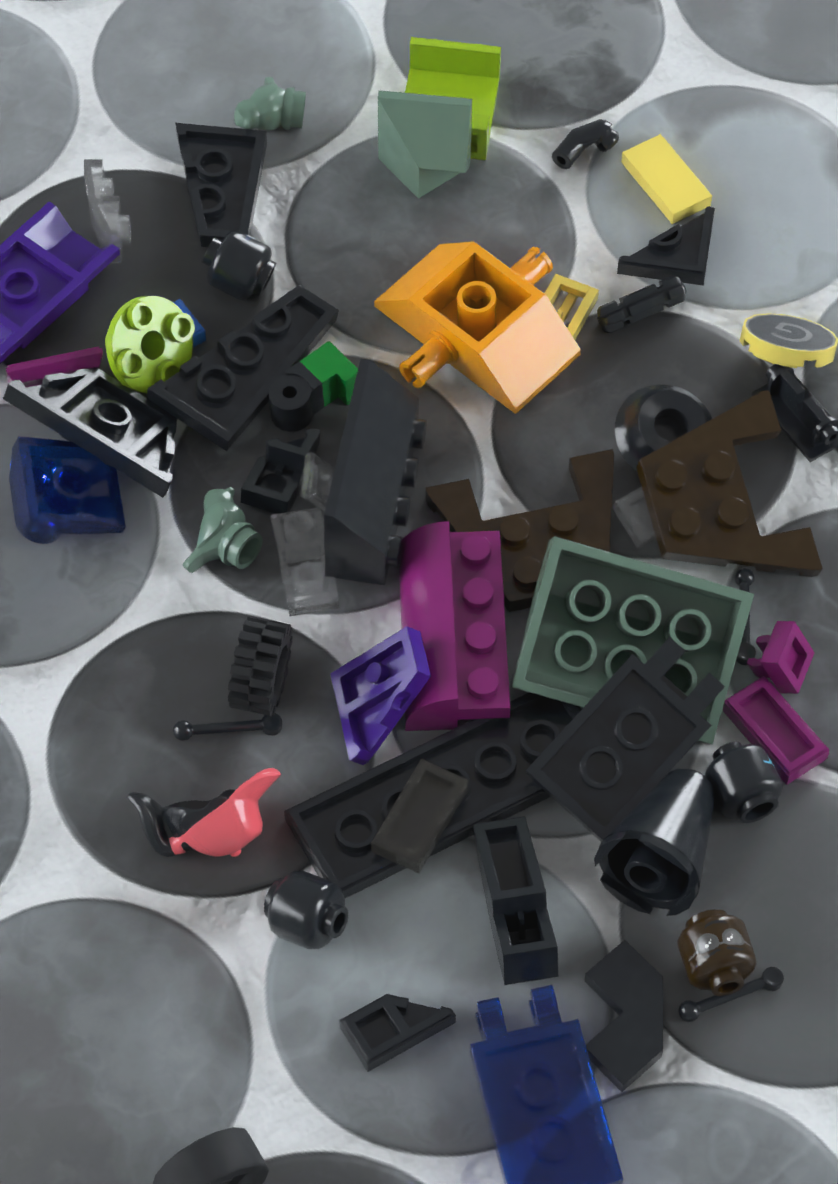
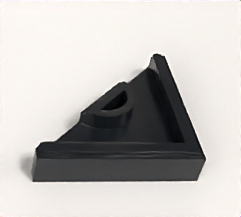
[617,206,715,286]

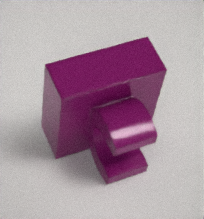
[747,621,815,694]

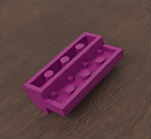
[399,521,510,731]

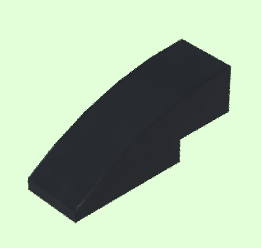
[473,816,559,985]

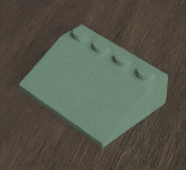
[511,536,754,745]

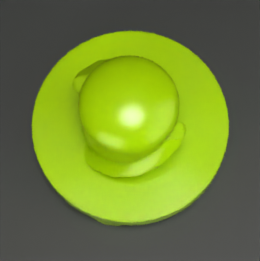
[105,296,195,394]

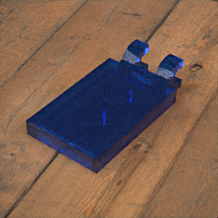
[469,985,624,1184]

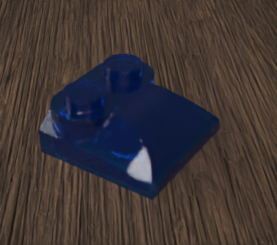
[9,436,126,544]

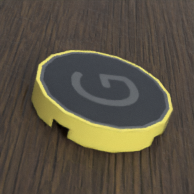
[740,313,838,368]

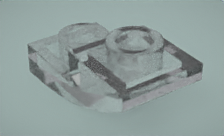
[84,159,131,263]
[271,507,339,617]

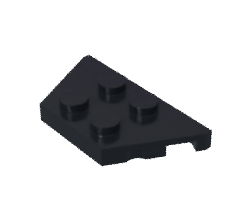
[3,367,177,498]

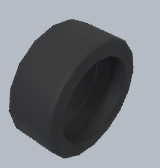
[153,1127,269,1184]

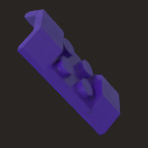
[0,201,120,364]

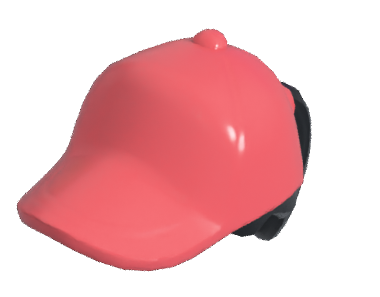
[127,768,281,857]

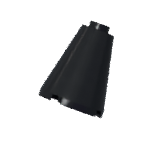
[594,769,715,916]

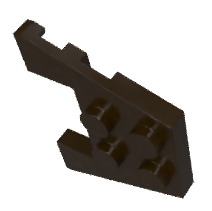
[636,390,823,577]
[426,449,614,612]

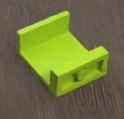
[405,37,501,160]

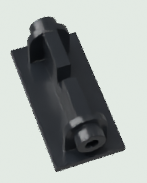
[752,364,838,462]

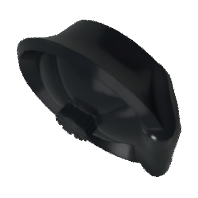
[615,384,712,471]

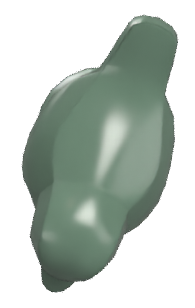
[234,77,306,132]
[183,487,263,573]

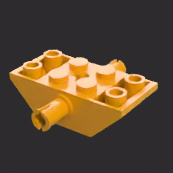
[374,241,581,414]

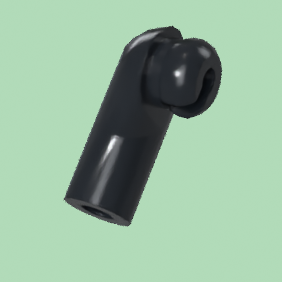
[552,119,619,169]

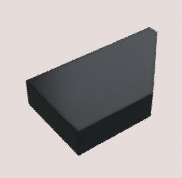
[339,994,456,1072]

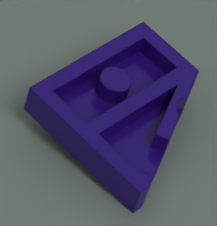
[330,626,431,765]

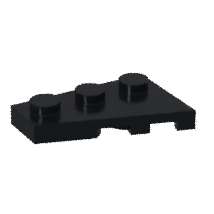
[175,123,267,247]

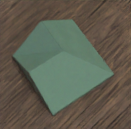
[378,90,472,198]

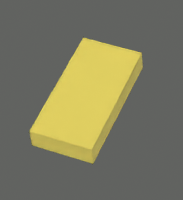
[621,134,712,224]

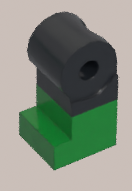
[268,341,358,432]

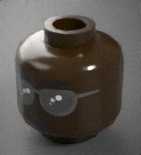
[677,909,757,996]

